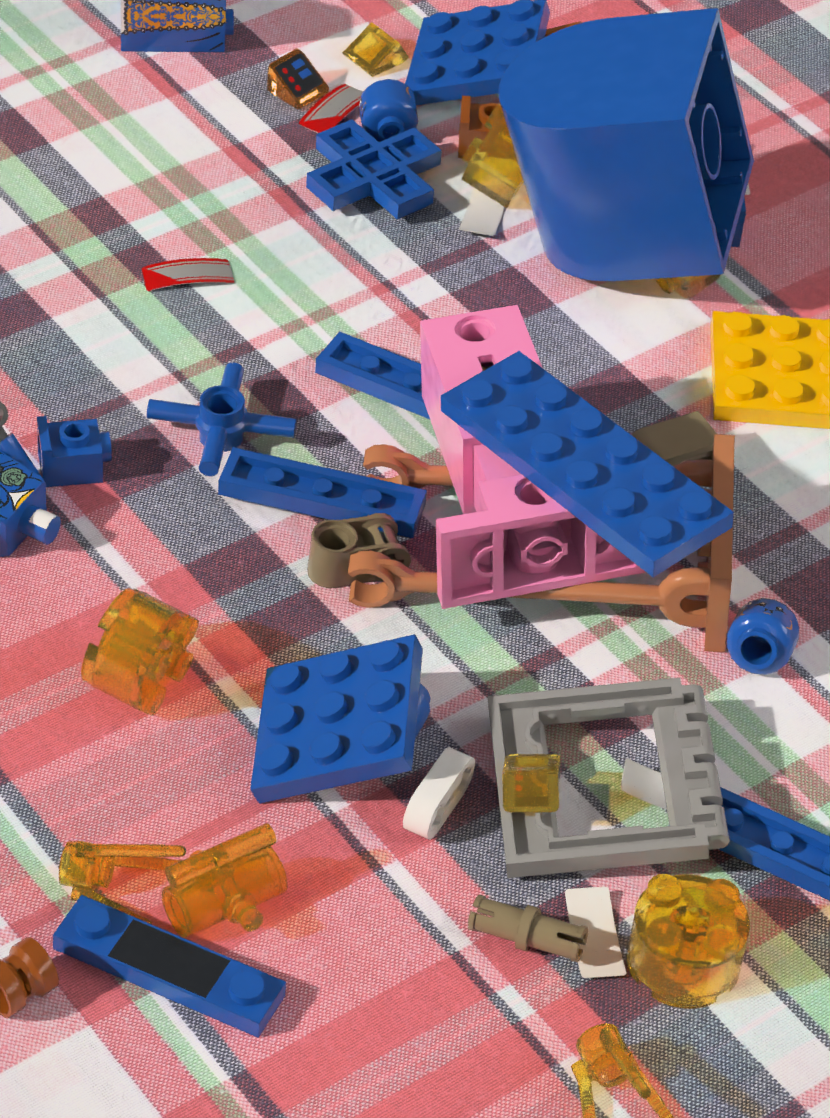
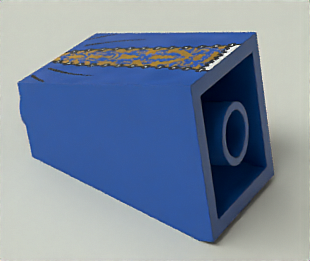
[121,0,234,52]

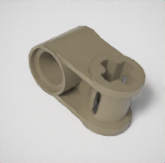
[307,513,411,588]

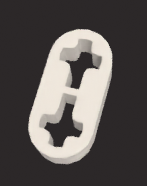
[403,747,475,840]

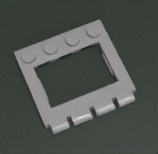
[487,677,730,878]

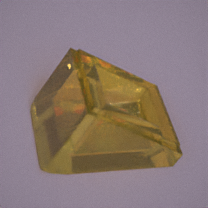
[342,22,409,77]
[502,754,561,812]

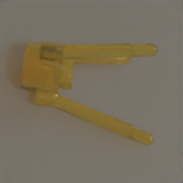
[59,840,190,925]
[571,1023,674,1118]

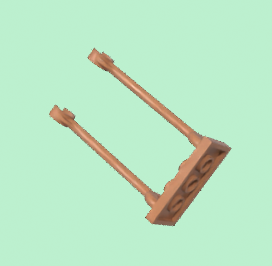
[348,434,735,652]

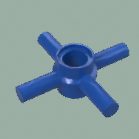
[147,362,297,476]

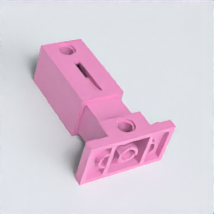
[420,305,645,609]

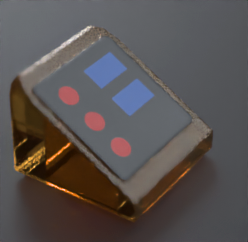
[267,48,329,110]

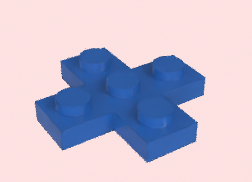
[306,119,442,219]

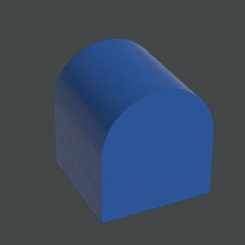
[498,8,754,281]

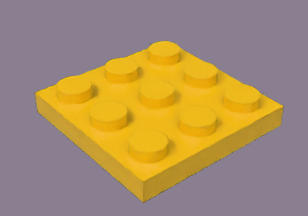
[710,311,830,429]

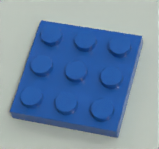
[405,0,550,106]
[250,634,423,804]

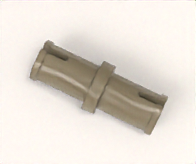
[468,895,588,962]

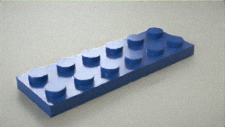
[440,351,734,577]

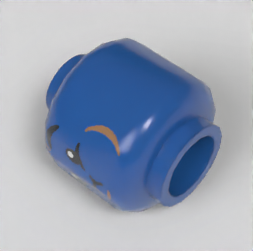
[359,79,418,142]
[727,598,799,675]

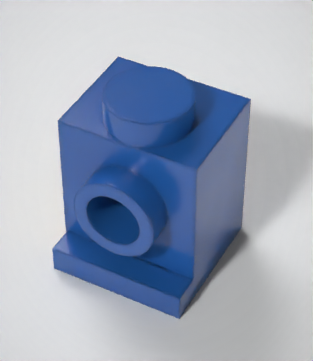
[37,416,112,487]

